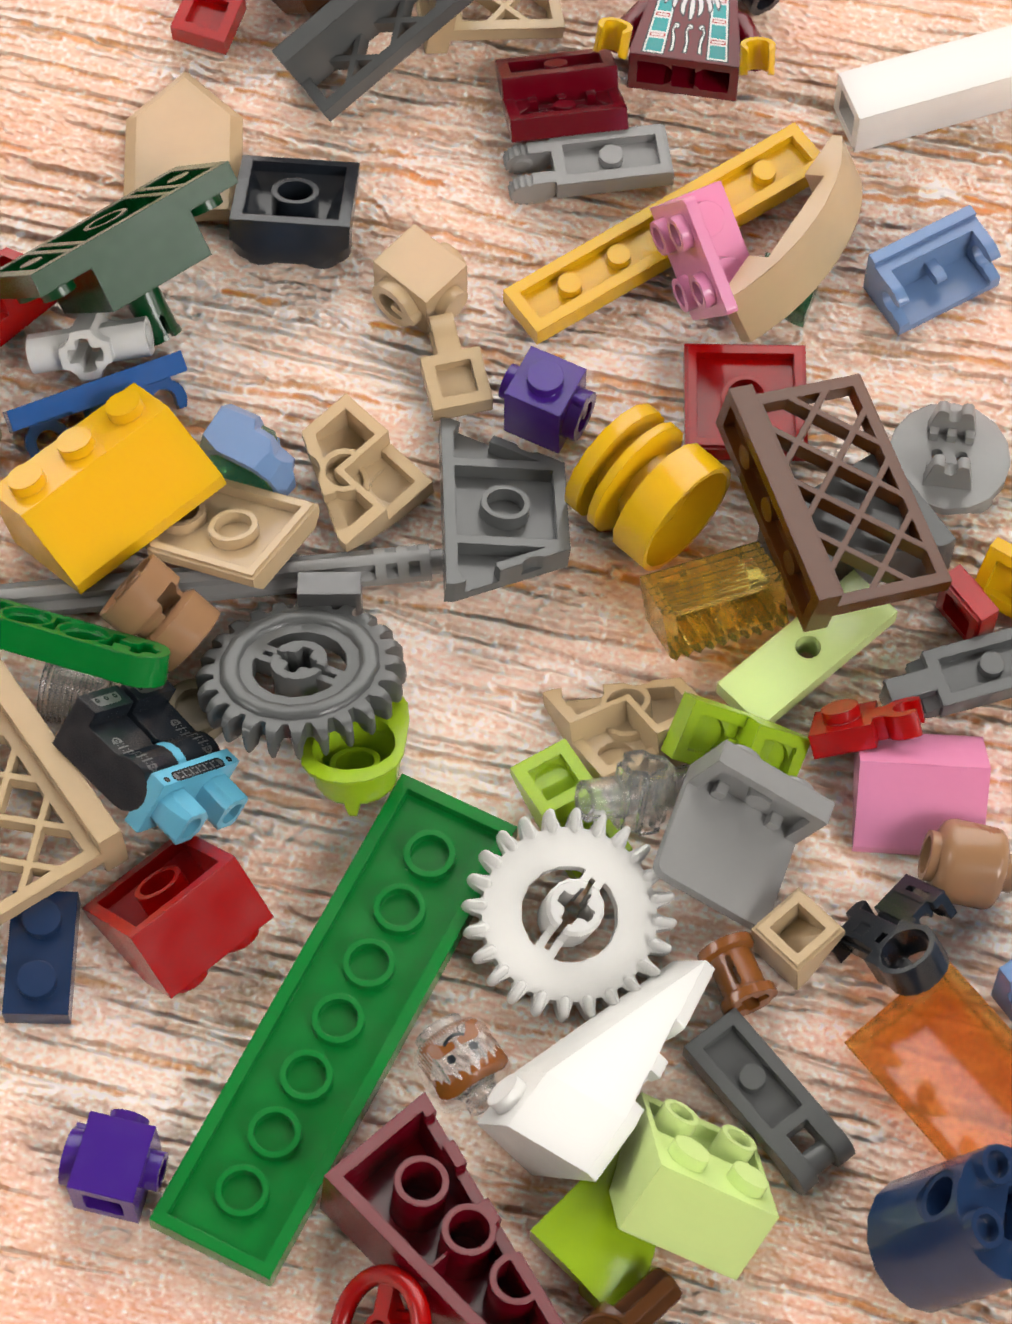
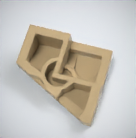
[301,393,434,552]
[543,677,698,796]

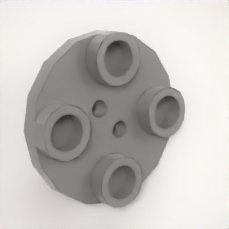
[890,401,1011,515]

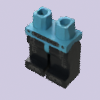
[52,680,248,845]

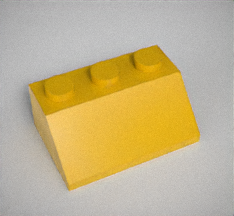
[0,383,226,594]

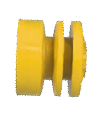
[565,403,731,572]

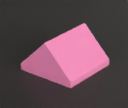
[852,733,991,855]

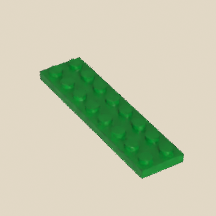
[149,773,517,1287]

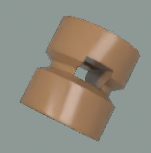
[99,553,221,673]

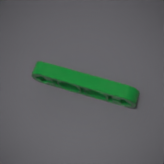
[0,598,171,688]

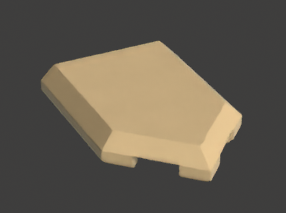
[123,71,243,221]
[146,478,320,589]

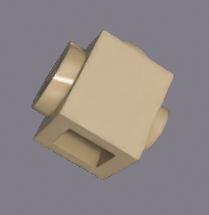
[372,224,468,334]

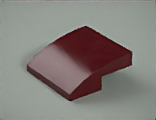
[495,49,628,143]

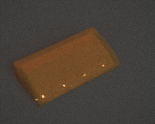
[844,961,1012,1161]

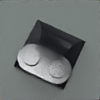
[229,155,360,269]

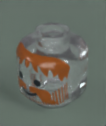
[412,1013,512,1116]

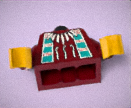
[593,0,776,102]

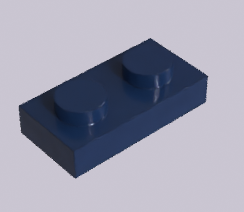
[2,891,81,1024]

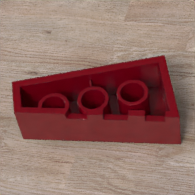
[320,1092,564,1324]

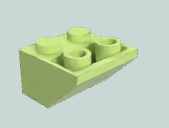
[609,1092,779,1280]

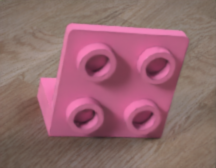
[650,180,750,320]

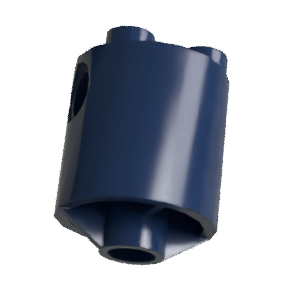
[867,1143,1012,1313]

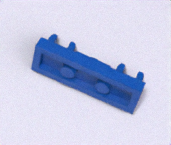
[3,350,188,458]

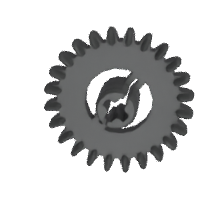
[195,600,407,760]

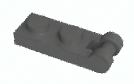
[682,1008,855,1195]

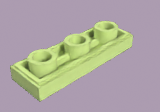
[716,570,898,723]

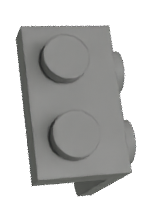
[653,739,835,930]

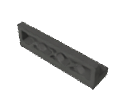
[272,0,474,122]

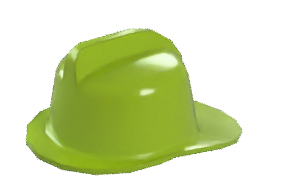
[301,697,410,816]

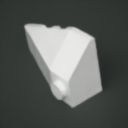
[477,960,715,1182]

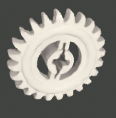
[461,807,677,1023]

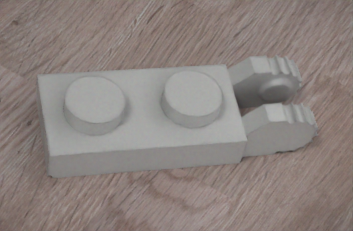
[502,123,674,205]

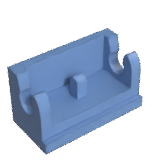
[863,205,1001,336]

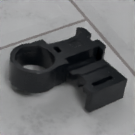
[832,874,958,996]

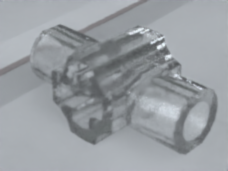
[574,749,690,836]

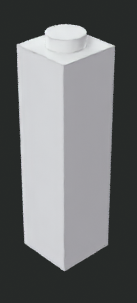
[834,25,1012,153]

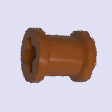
[697,931,778,1016]

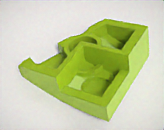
[529,1146,656,1308]

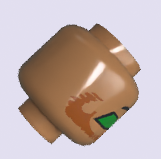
[918,819,1012,910]

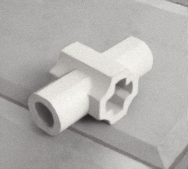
[26,313,154,381]

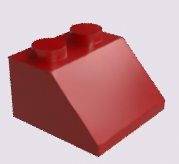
[82,835,274,999]

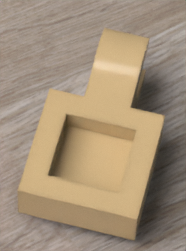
[420,312,493,422]

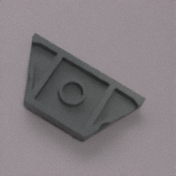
[438,418,571,602]

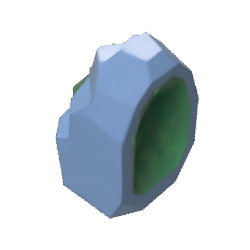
[200,404,296,496]

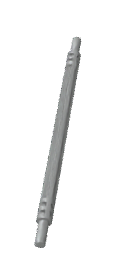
[0,544,443,615]

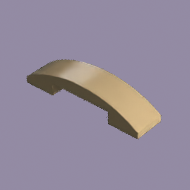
[729,135,863,342]

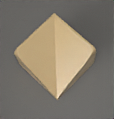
[751,887,845,990]

